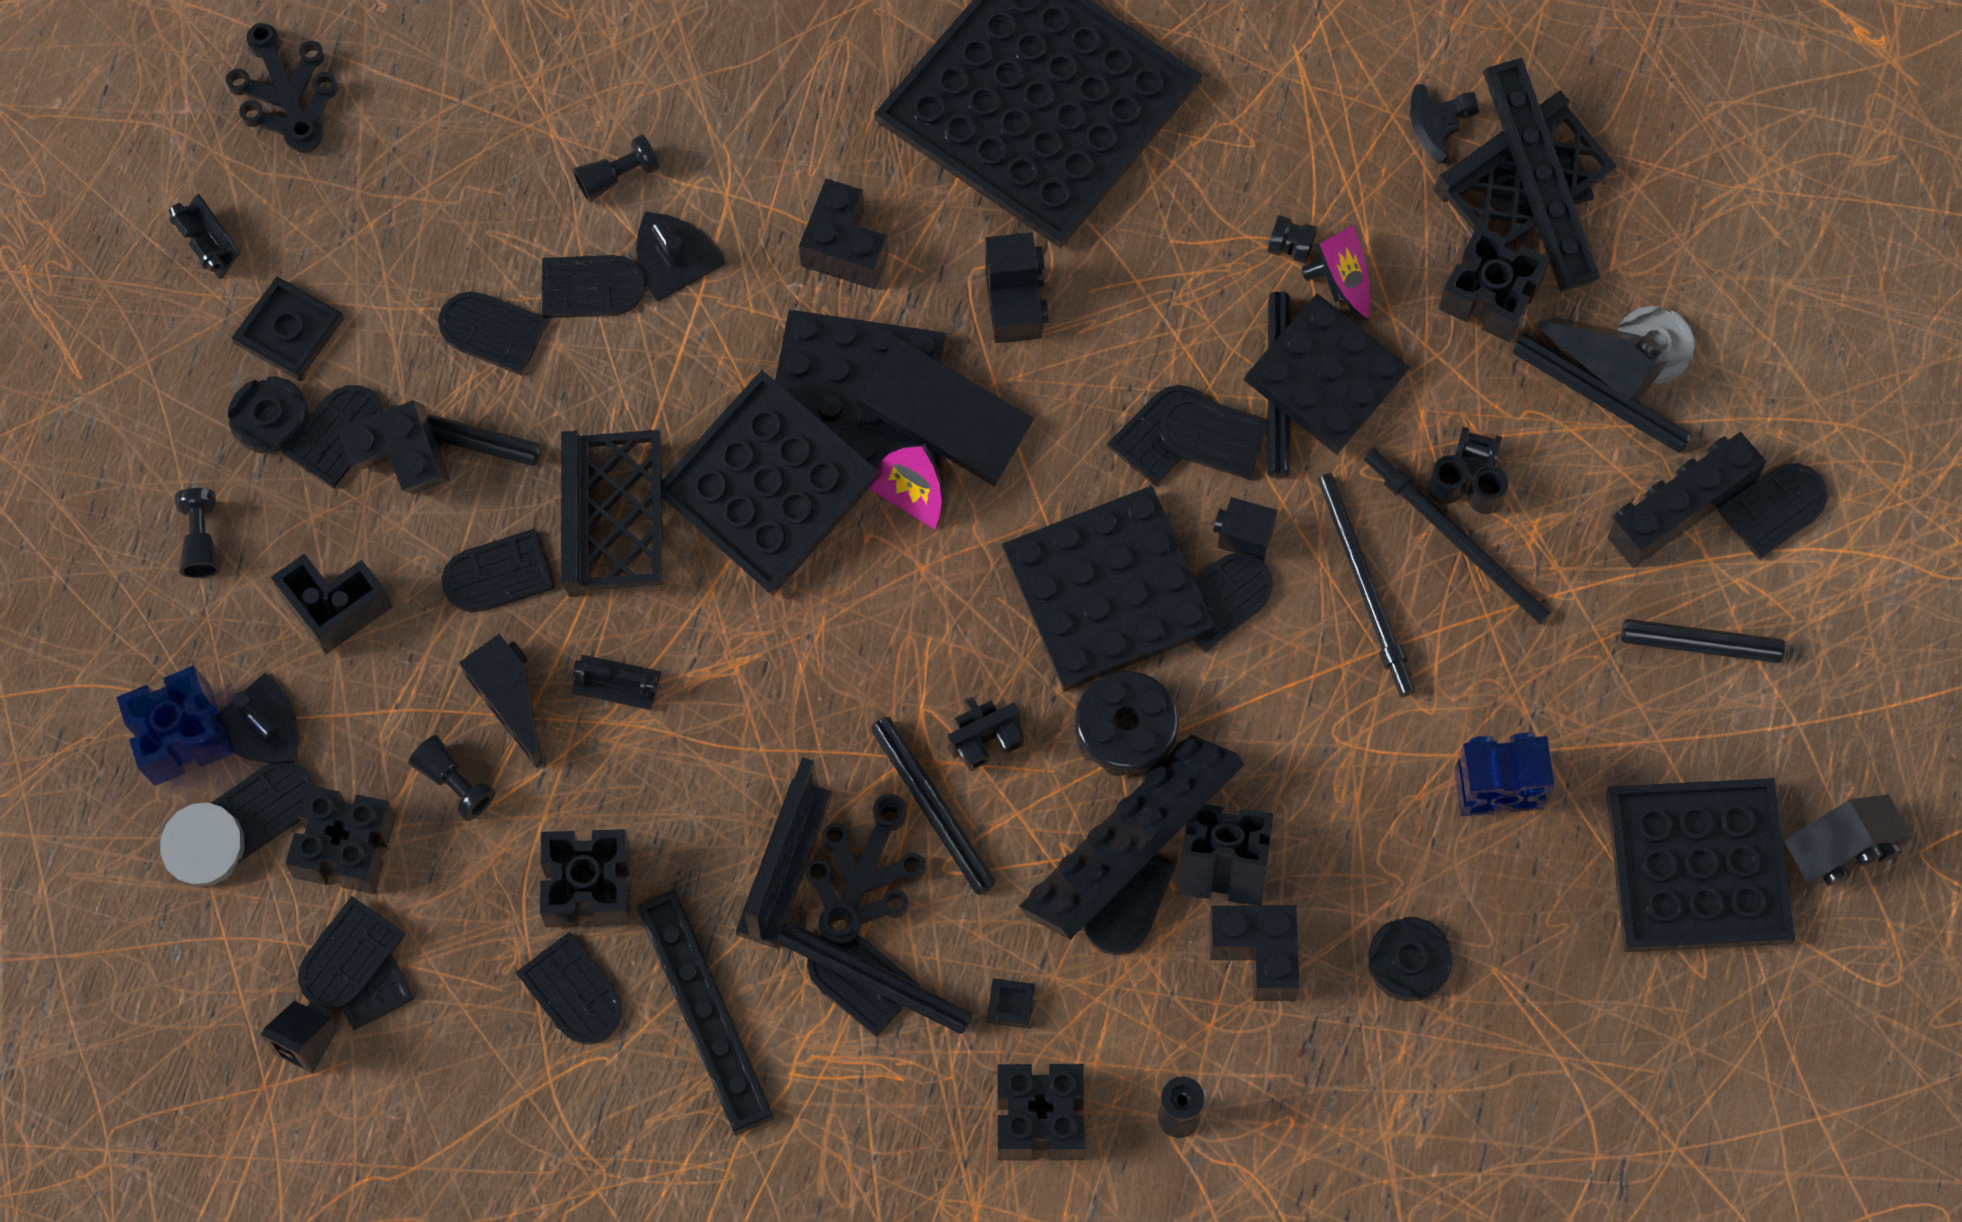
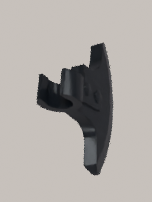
[1410,84,1480,164]

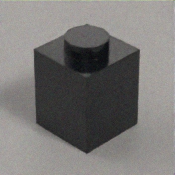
[1213,497,1278,561]

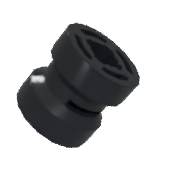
[1267,215,1317,264]

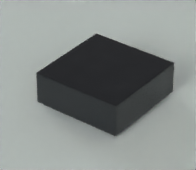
[987,978,1035,1029]

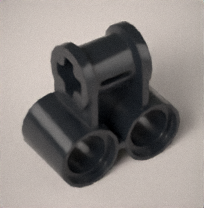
[1428,426,1509,514]

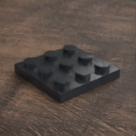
[1243,293,1410,455]

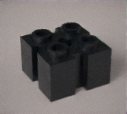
[1438,225,1550,343]
[285,785,396,894]
[1177,804,1274,905]
[540,829,630,927]
[997,1064,1085,1160]

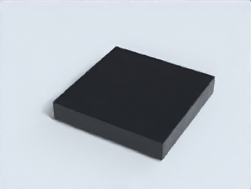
[231,276,344,381]

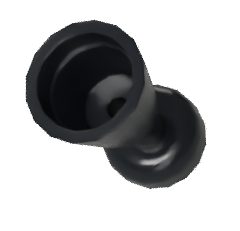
[572,134,660,203]
[174,488,221,578]
[408,735,496,821]
[1158,1076,1205,1138]

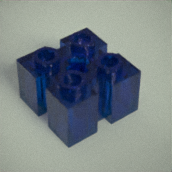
[117,665,232,786]
[1454,732,1554,817]

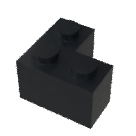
[799,178,888,290]
[985,232,1049,343]
[338,400,450,494]
[271,554,393,655]
[1784,794,1913,887]
[1209,905,1299,1001]

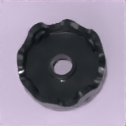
[1075,671,1179,776]

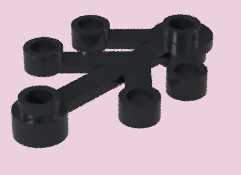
[226,23,338,153]
[806,794,925,945]

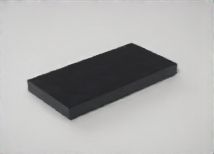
[856,337,1034,487]

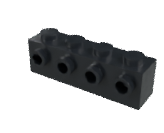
[1608,431,1767,568]

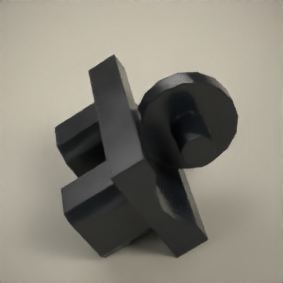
[948,697,1024,771]

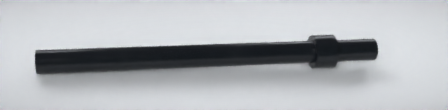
[1364,448,1551,625]
[1317,473,1415,697]

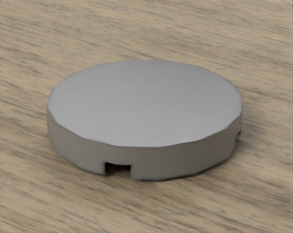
[1618,306,1695,384]
[160,802,245,887]

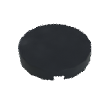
[228,376,309,453]
[1367,917,1453,1002]

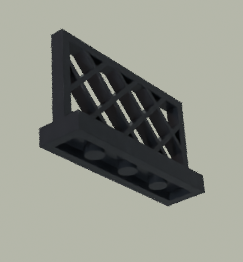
[1434,90,1617,248]
[561,430,663,597]
[736,757,832,948]

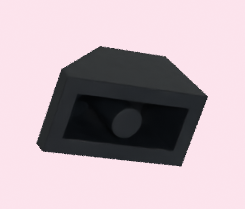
[261,1000,338,1074]

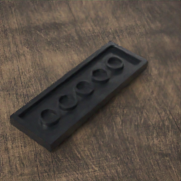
[1019,734,1245,940]

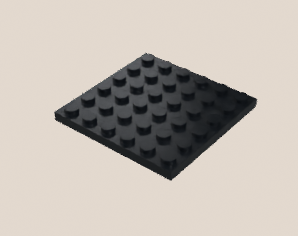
[874,0,1202,249]

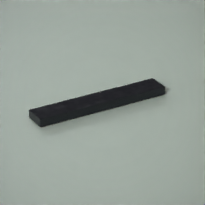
[1483,57,1600,292]
[636,889,774,1136]

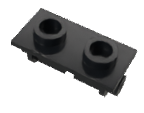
[168,194,241,279]
[571,655,662,711]

